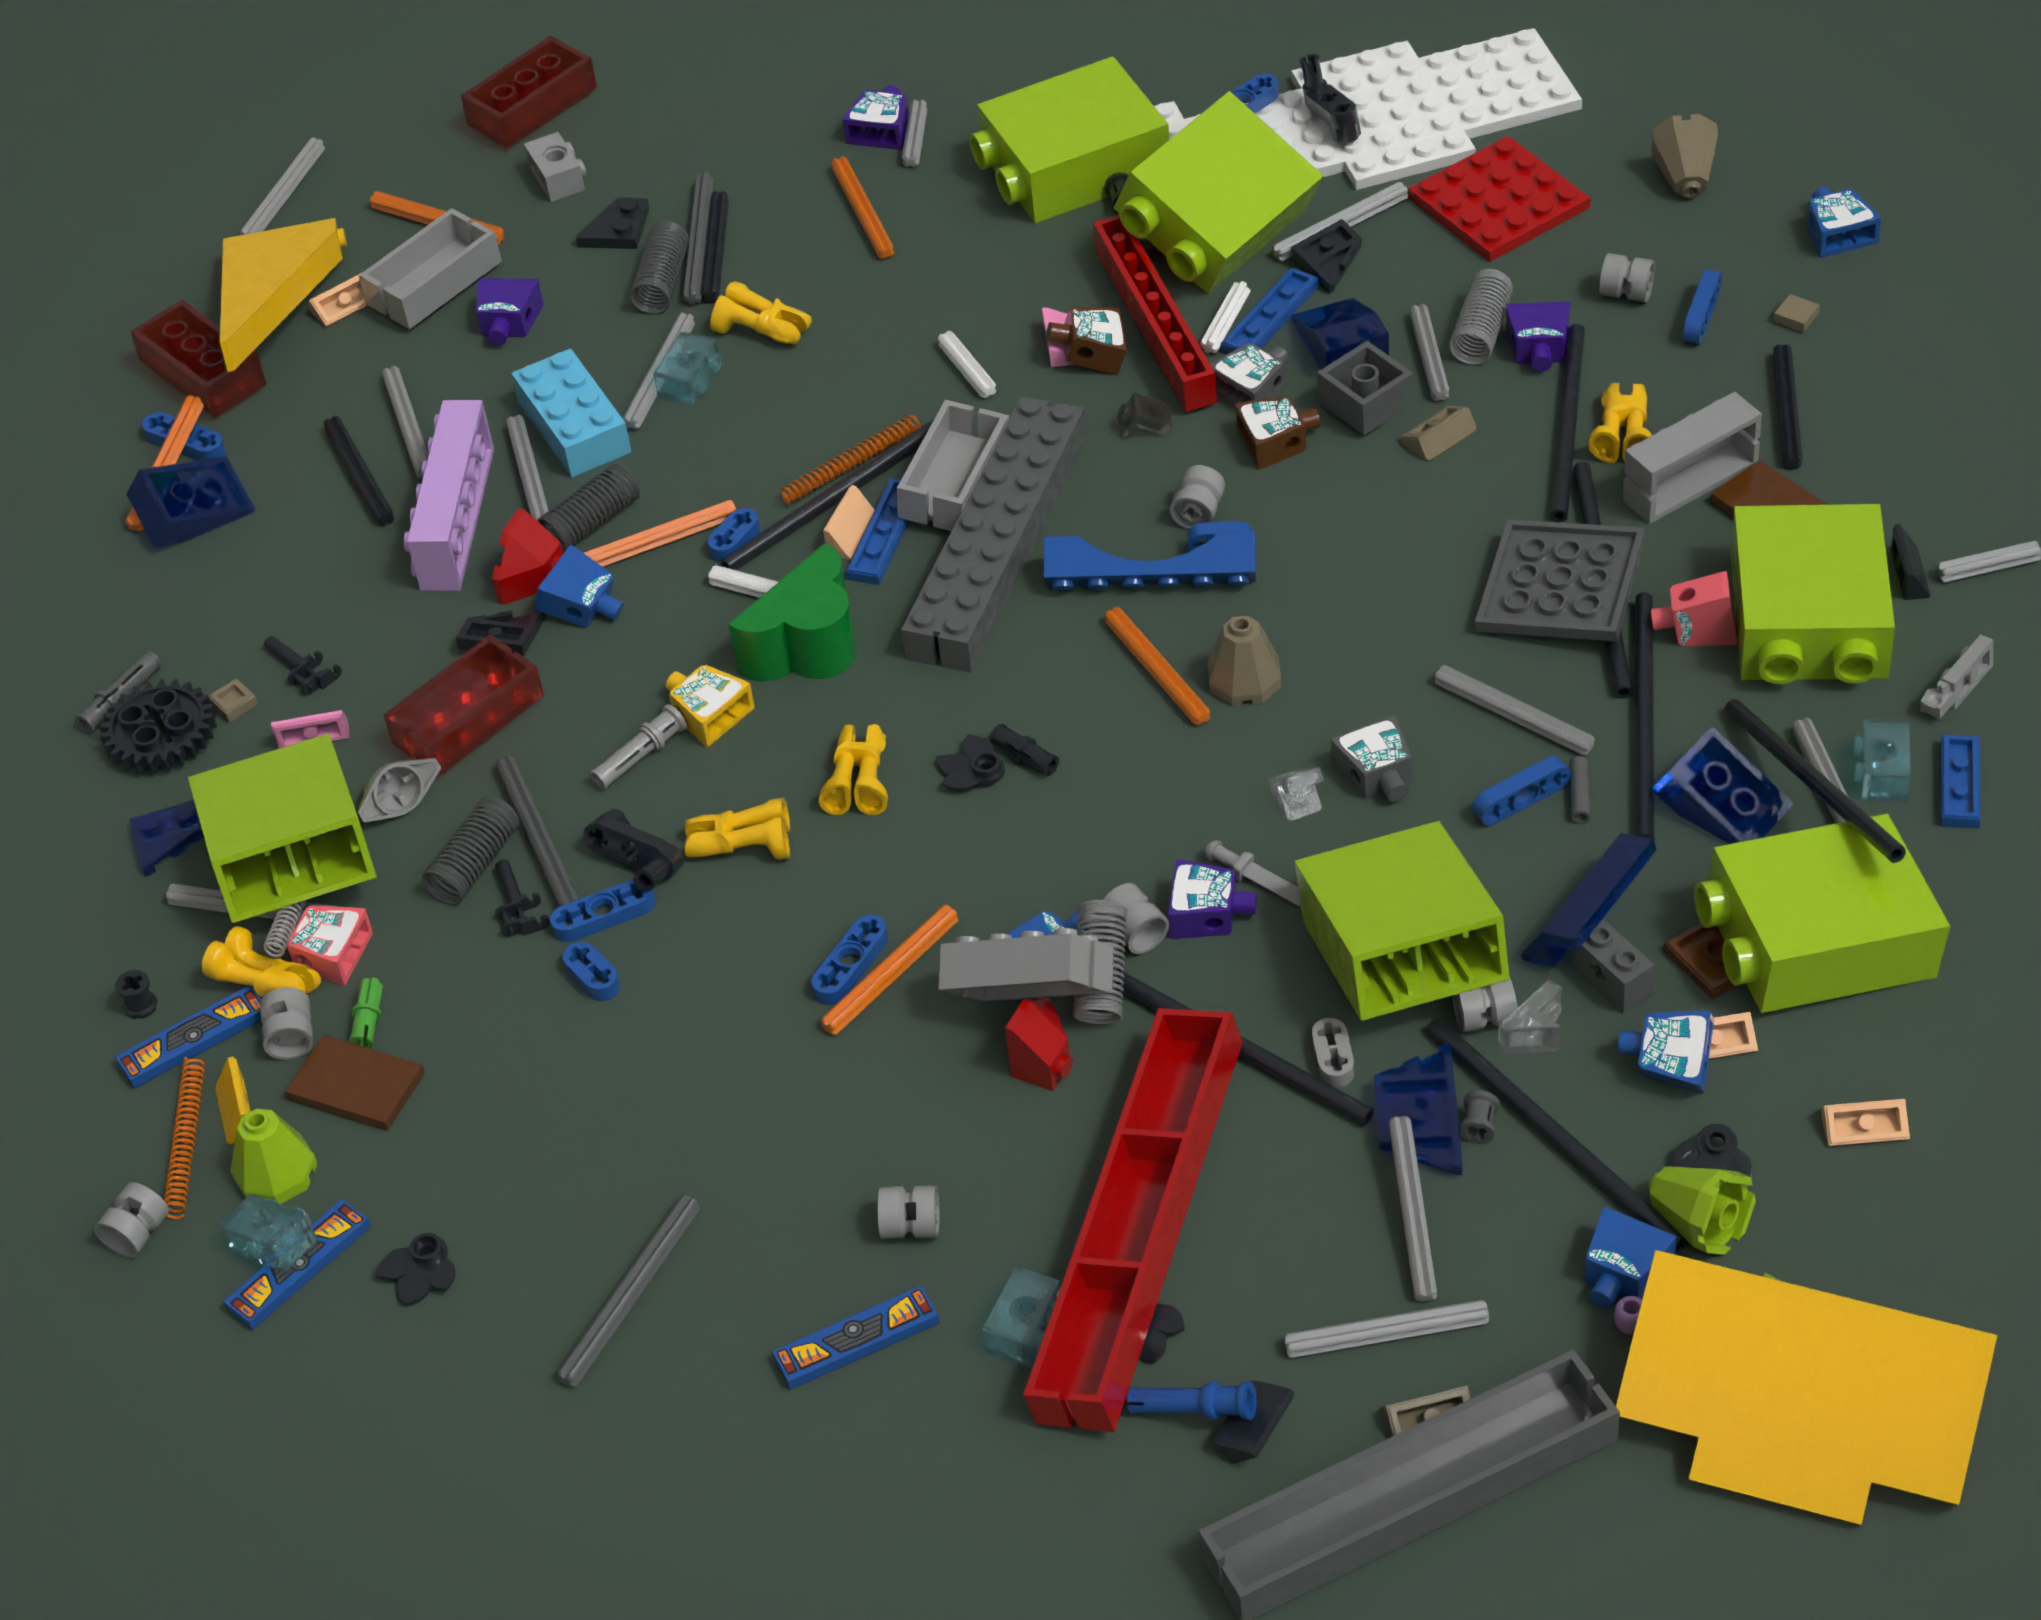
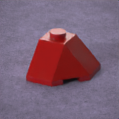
[492,508,563,605]
[1005,996,1073,1091]

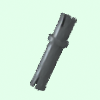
[75,650,162,733]

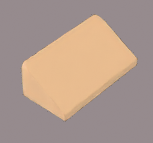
[308,273,368,328]
[823,485,875,560]
[1709,1012,1758,1059]
[1820,1099,1910,1146]

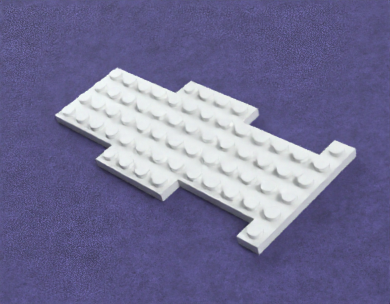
[1154,28,1582,190]

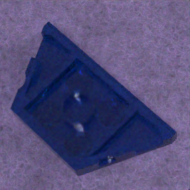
[1374,1043,1463,1175]

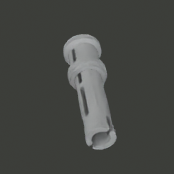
[589,704,687,790]

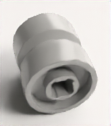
[1599,253,1655,303]
[1170,465,1226,529]
[1099,883,1169,954]
[1452,978,1518,1033]
[260,987,313,1060]
[94,1182,169,1258]
[878,1185,940,1239]

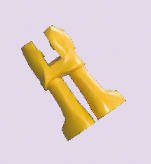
[710,281,812,345]
[1588,383,1652,463]
[819,724,888,815]
[684,798,790,860]
[202,926,321,997]

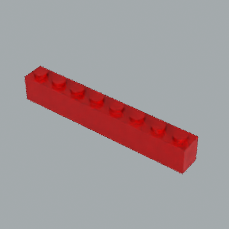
[1093,215,1217,412]

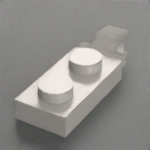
[1920,634,1993,719]

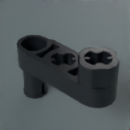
[1299,54,1361,143]
[584,808,684,892]

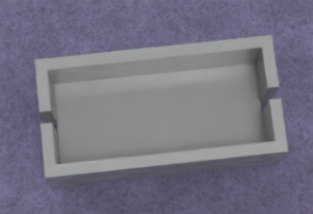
[359,208,502,330]
[1623,391,1762,524]
[897,400,1009,531]
[939,928,1113,1002]

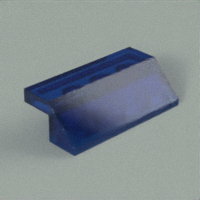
[1521,833,1657,967]

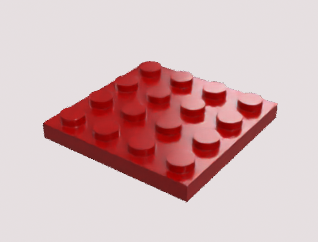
[1408,136,1591,262]

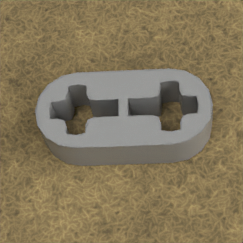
[1312,1018,1354,1088]

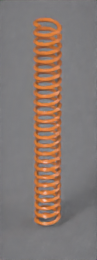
[781,414,922,506]
[164,1057,206,1219]

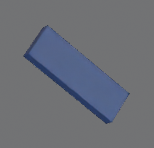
[1940,734,1981,829]

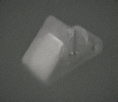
[1265,767,1324,821]
[1498,979,1562,1054]

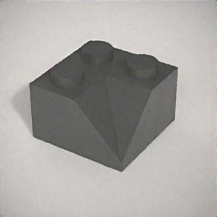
[1317,341,1414,435]

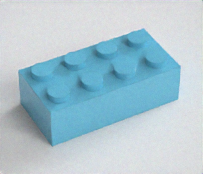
[511,348,632,478]

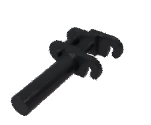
[264,636,342,695]
[495,859,550,936]

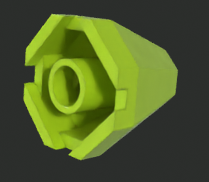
[230,1108,318,1205]
[1649,1167,1756,1255]

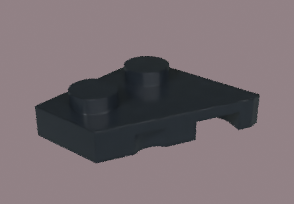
[576,197,650,249]
[1290,219,1362,294]
[456,607,546,656]

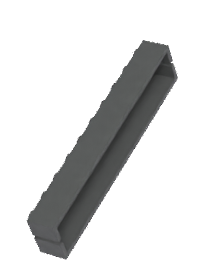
[901,396,1087,673]
[1198,1349,1620,1620]

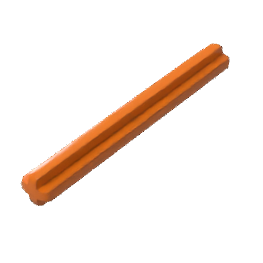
[831,156,894,260]
[369,191,505,245]
[125,395,204,532]
[583,500,737,567]
[1105,607,1210,726]
[820,905,958,1036]

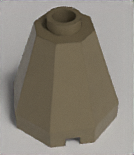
[1650,114,1718,198]
[1207,616,1282,707]

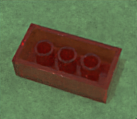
[460,35,597,148]
[130,299,267,418]

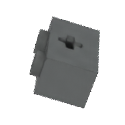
[1572,919,1655,1014]

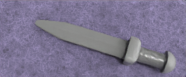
[1205,840,1301,907]

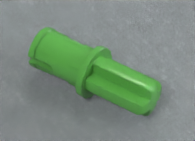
[348,977,383,1049]

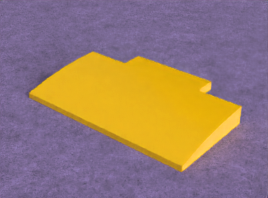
[1616,1250,1997,1525]

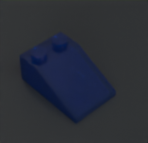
[1291,298,1389,370]
[126,456,255,548]
[1651,726,1794,844]

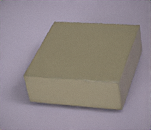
[1773,294,1820,333]
[209,678,258,723]

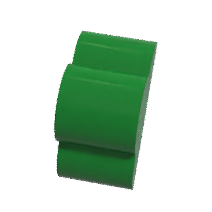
[729,543,857,681]

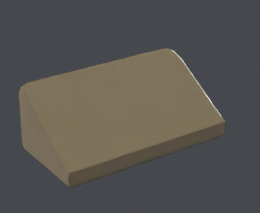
[1399,406,1476,461]
[1382,1386,1471,1436]

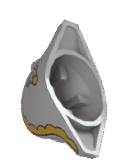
[357,758,441,822]

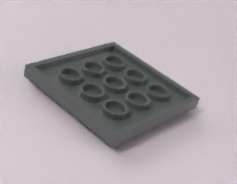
[1475,519,1647,642]

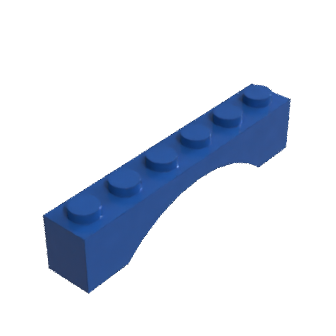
[1044,531,1256,591]

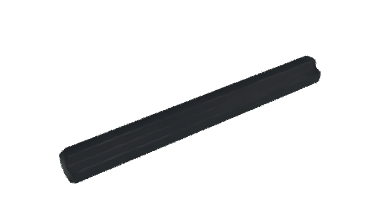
[701,191,729,303]
[1773,344,1803,469]
[324,416,394,526]

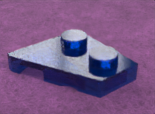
[130,800,204,877]

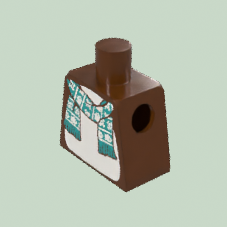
[1046,307,1127,375]
[1235,396,1321,470]

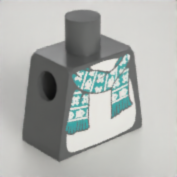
[1210,343,1289,406]
[1331,716,1412,802]

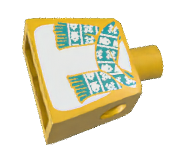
[666,665,755,747]

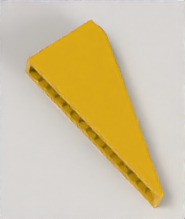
[220,218,347,372]

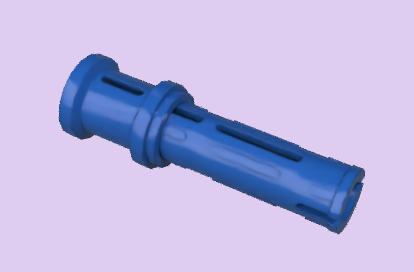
[1127,1381,1257,1420]

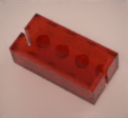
[383,634,544,777]

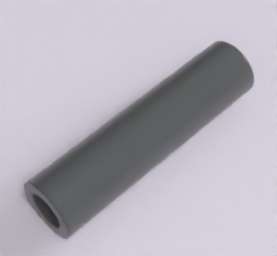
[1569,756,1591,824]

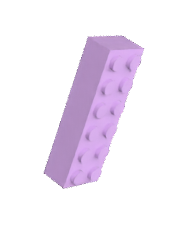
[404,400,494,591]

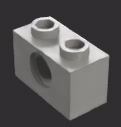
[524,132,587,202]

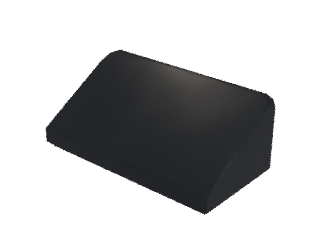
[1890,524,1931,600]
[1212,1380,1295,1463]

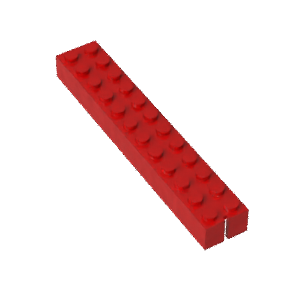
[1023,1008,1243,1432]

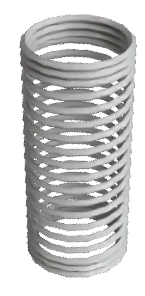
[1450,269,1513,365]
[1073,900,1127,1024]

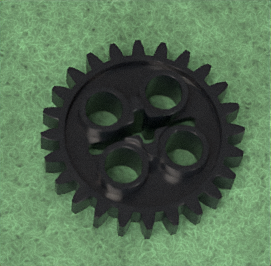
[99,679,217,774]

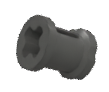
[1459,1090,1500,1144]

